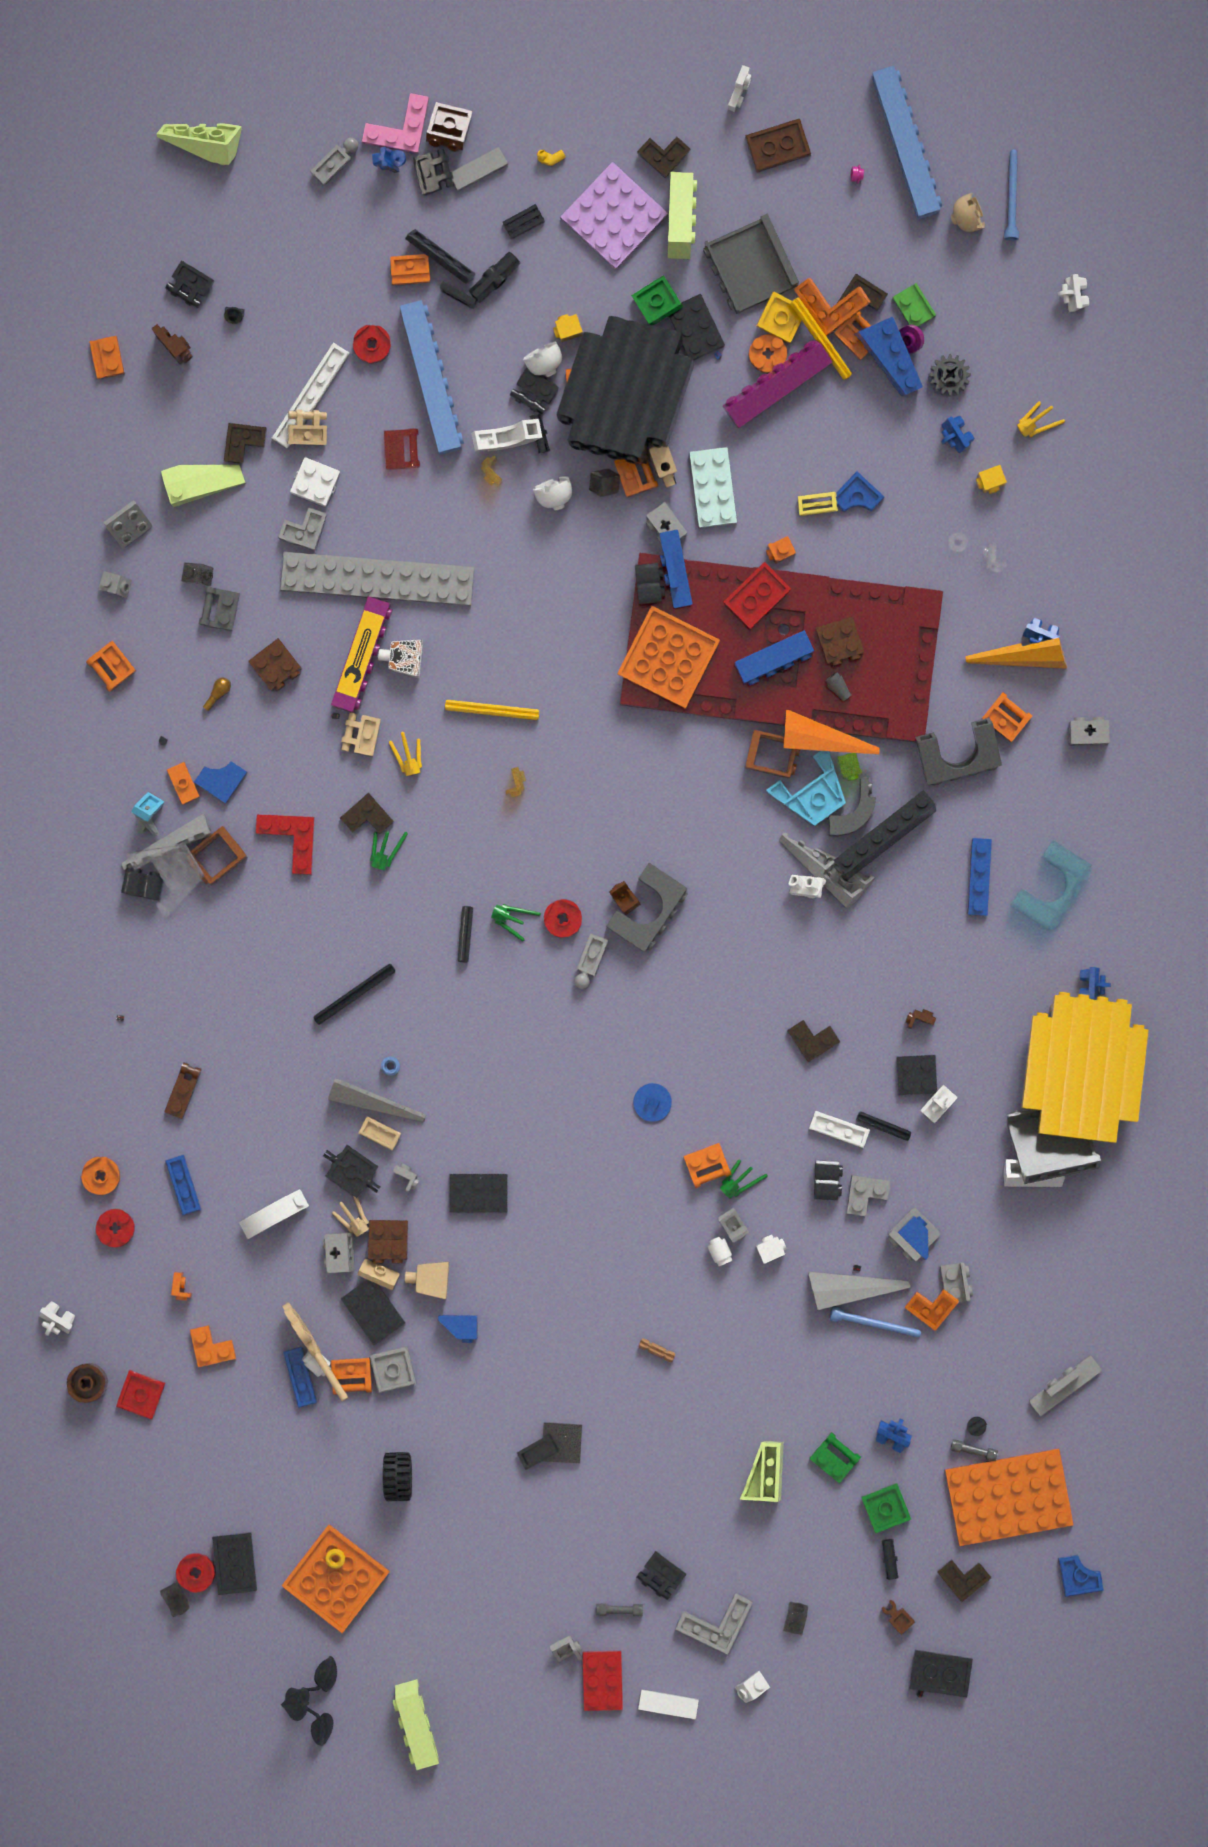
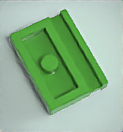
[892,283,936,327]

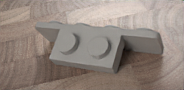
[1029,1356,1102,1416]

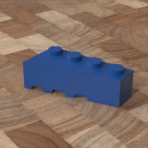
[855,317,923,397]

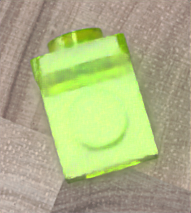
[837,753,862,781]

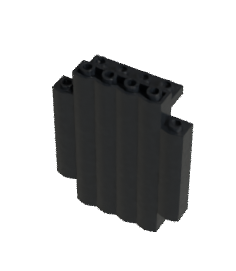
[556,316,694,464]

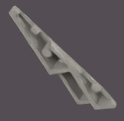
[122,813,212,871]
[779,832,875,908]
[328,1078,426,1122]
[808,1272,911,1310]

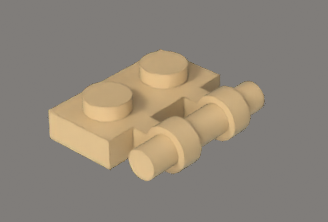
[287,409,327,445]
[341,713,381,757]

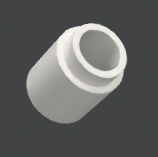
[707,1237,732,1266]
[302,1351,331,1377]

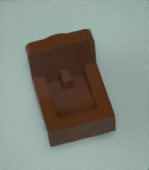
[609,881,641,915]
[905,1009,936,1029]

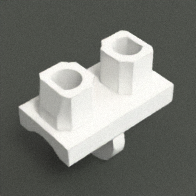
[1057,274,1089,312]
[789,875,826,899]
[920,1085,958,1123]
[39,1301,75,1336]

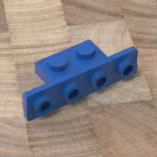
[659,530,692,608]

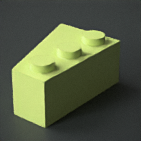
[740,1441,784,1502]

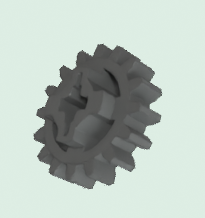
[929,354,971,396]

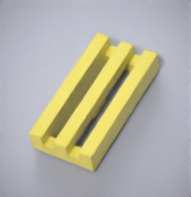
[798,492,838,516]

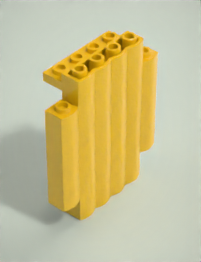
[1021,992,1149,1143]

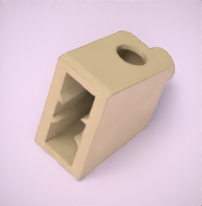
[647,446,677,488]
[405,1262,449,1299]

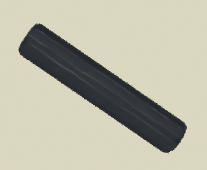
[457,906,473,963]
[856,1112,911,1141]

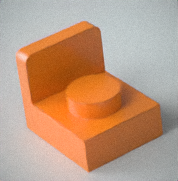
[766,536,796,564]
[171,1272,192,1301]

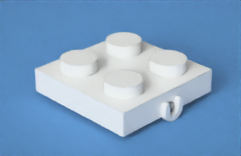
[290,457,340,507]

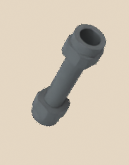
[950,1439,998,1461]
[596,1603,643,1616]

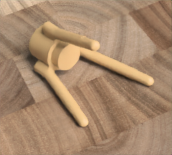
[332,1196,369,1237]

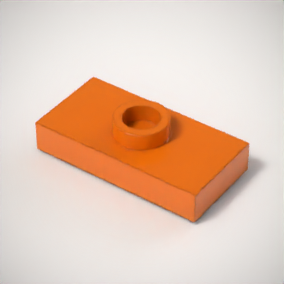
[167,762,200,805]

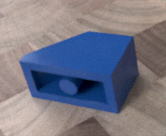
[898,1216,928,1260]
[438,1315,478,1343]

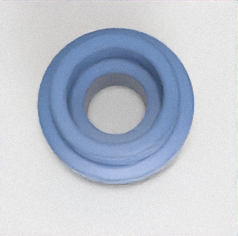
[381,1057,400,1076]

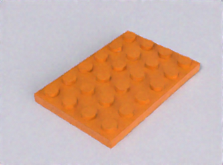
[945,1448,1073,1546]

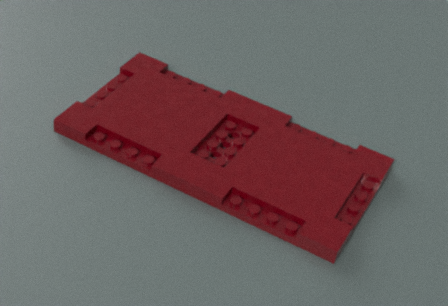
[620,553,943,743]

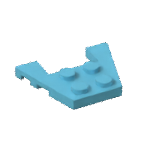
[766,751,846,826]

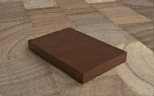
[745,118,811,172]

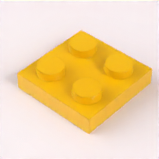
[756,291,802,344]

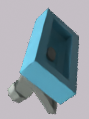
[131,792,164,837]

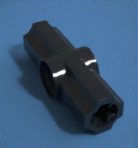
[469,251,521,303]

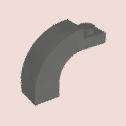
[829,778,876,836]

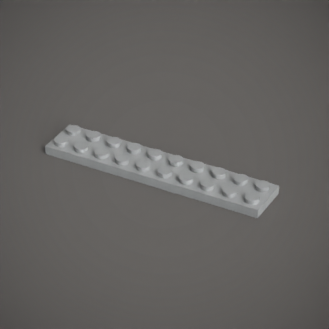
[281,552,474,606]

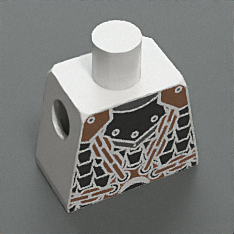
[378,640,423,678]

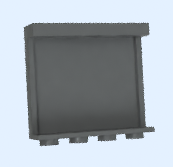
[703,213,799,314]
[1006,1109,1101,1184]

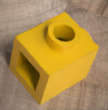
[553,314,583,343]
[976,465,1007,494]

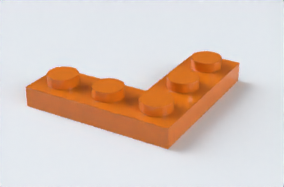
[794,278,871,336]

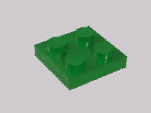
[631,275,683,325]
[861,1483,912,1534]

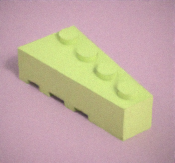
[668,172,697,259]
[393,1679,439,1770]

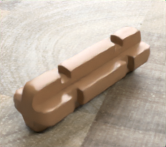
[639,1338,675,1362]

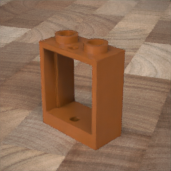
[745,730,801,779]
[187,826,248,885]

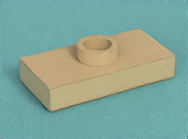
[359,1116,401,1151]
[357,1258,400,1290]

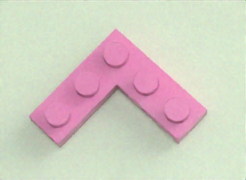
[362,93,429,154]

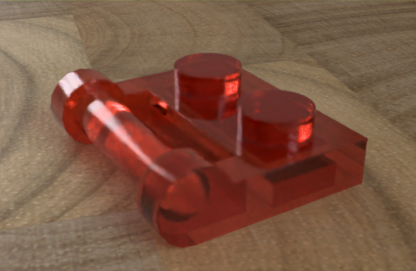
[384,428,420,470]

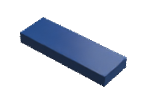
[165,1155,202,1215]
[283,1347,317,1408]

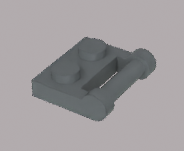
[198,586,240,631]

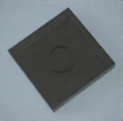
[543,1422,582,1463]

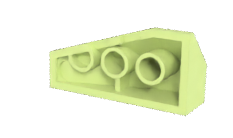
[157,124,242,165]
[161,465,245,508]

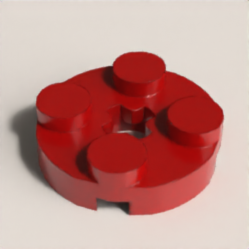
[353,325,391,364]
[544,899,582,938]
[96,1209,135,1247]
[176,1553,215,1593]

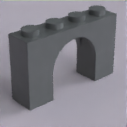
[915,718,1002,786]
[606,863,688,953]

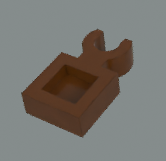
[882,1600,916,1635]

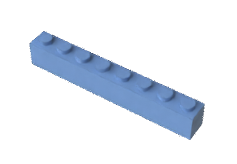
[871,66,942,220]
[400,300,464,455]

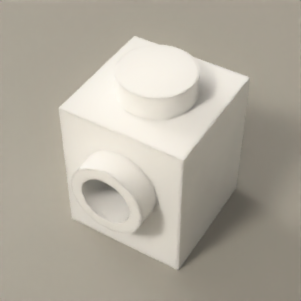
[756,1235,787,1264]

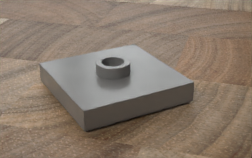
[370,1346,416,1393]

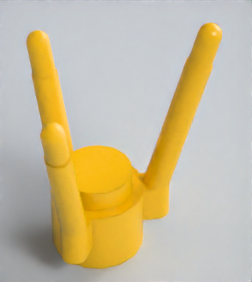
[1017,401,1065,438]
[389,732,422,776]

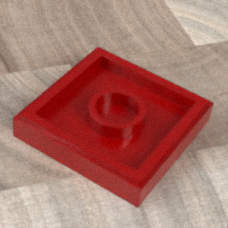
[116,1370,166,1419]

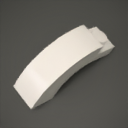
[471,419,542,452]
[239,1189,309,1239]

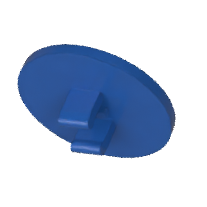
[633,1083,672,1122]

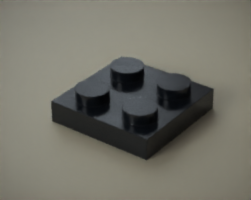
[897,1055,937,1095]

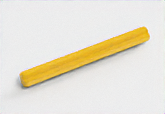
[790,298,852,380]
[445,700,539,720]

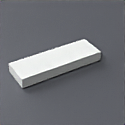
[809,1111,870,1148]
[638,1689,699,1719]

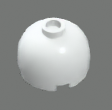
[523,342,562,377]
[533,476,572,510]

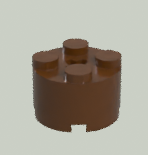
[67,1363,108,1403]

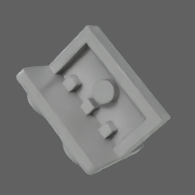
[103,500,152,548]

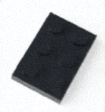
[669,294,725,361]
[450,1174,508,1212]
[341,1279,406,1345]
[212,1532,257,1595]
[909,1650,973,1698]

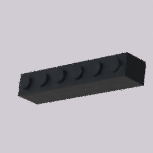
[833,790,936,881]

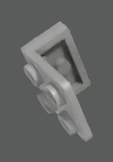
[887,1208,940,1261]

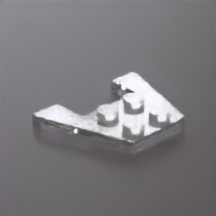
[126,843,205,919]

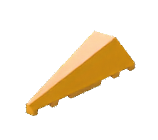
[965,638,1067,669]

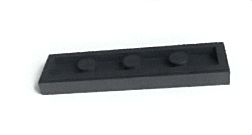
[405,229,475,284]

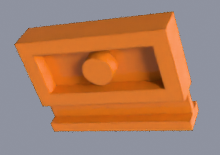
[390,254,430,285]
[89,336,125,379]

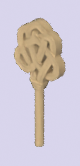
[282,1302,348,1402]

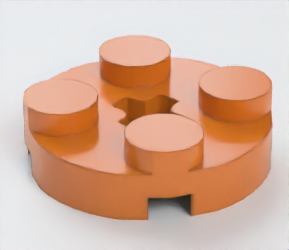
[749,334,787,373]
[81,1157,120,1195]

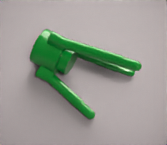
[370,831,408,871]
[491,904,541,941]
[720,1159,768,1199]

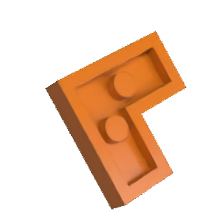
[905,1289,959,1331]
[190,1325,236,1367]

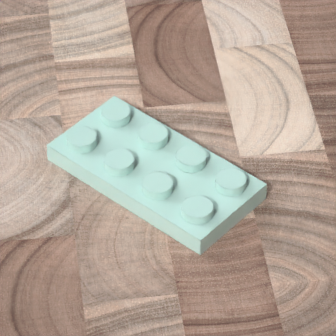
[689,447,737,528]

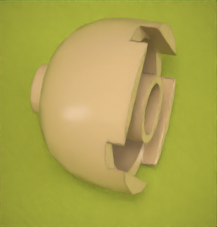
[951,193,985,232]

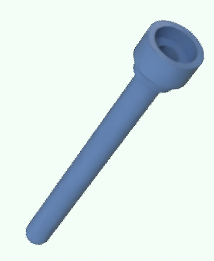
[1004,149,1019,241]
[829,1306,921,1337]

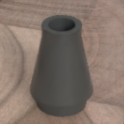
[825,672,852,702]

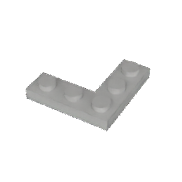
[675,1593,753,1655]

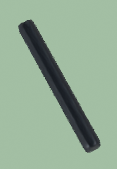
[313,964,395,1025]

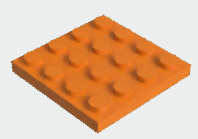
[617,606,720,709]
[281,1524,390,1633]

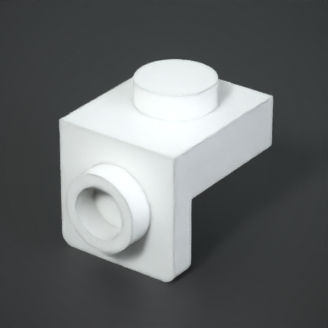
[735,1671,770,1703]

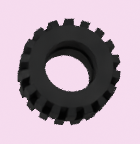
[383,1452,412,1501]

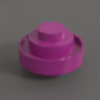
[899,324,924,353]

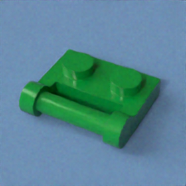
[809,1432,861,1483]

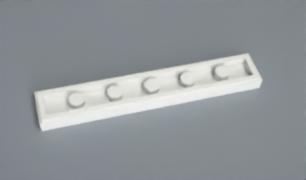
[272,343,350,449]

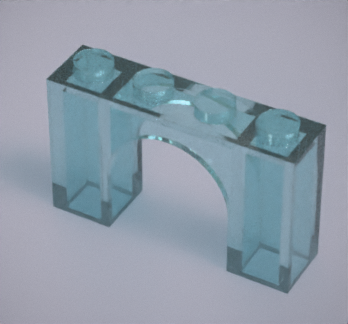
[1010,840,1092,930]

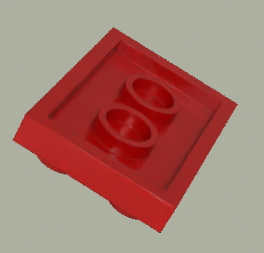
[723,562,791,629]
[583,1651,623,1711]

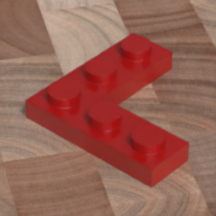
[256,814,315,875]

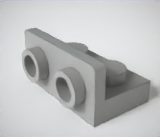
[940,1262,973,1302]

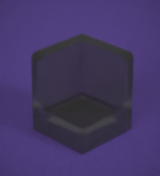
[589,468,620,497]

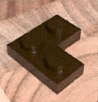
[637,136,691,178]
[836,274,888,311]
[224,423,267,464]
[340,793,394,834]
[787,1020,840,1062]
[937,1559,991,1602]

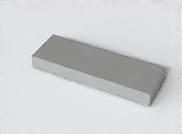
[452,147,508,191]

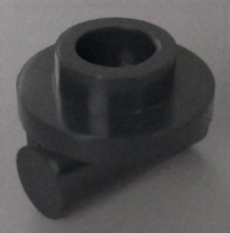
[224,307,245,324]
[967,1417,987,1436]

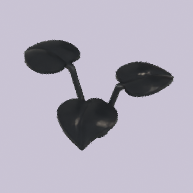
[281,1656,337,1746]

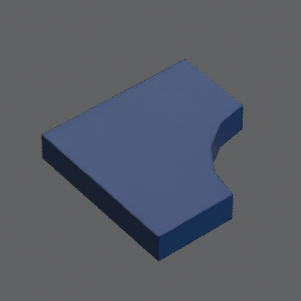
[831,471,885,512]
[194,761,248,803]
[1059,1555,1104,1597]

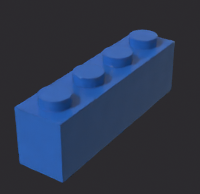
[734,630,814,686]

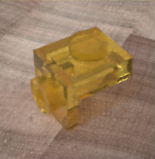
[480,455,502,487]
[505,767,526,797]

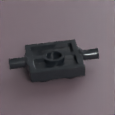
[323,1145,381,1198]

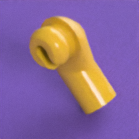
[537,150,566,166]

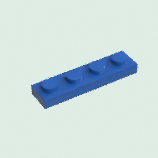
[968,838,992,916]

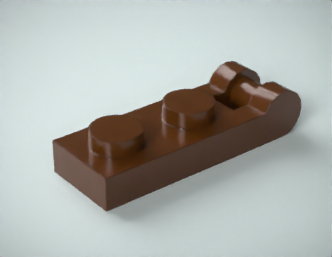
[164,1062,202,1119]

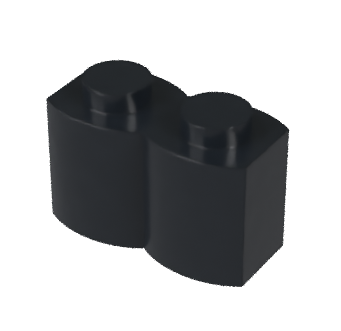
[635,563,665,605]
[121,867,164,901]
[814,1160,843,1200]

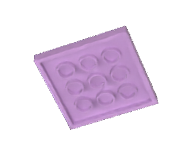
[560,162,668,270]

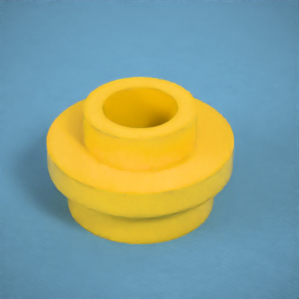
[326,1549,345,1569]

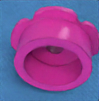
[851,165,864,184]

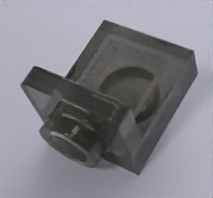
[181,562,214,586]
[160,1582,190,1617]
[783,1602,808,1635]

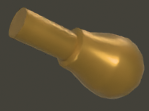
[203,677,231,711]

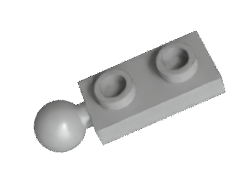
[310,137,358,186]
[574,933,608,989]

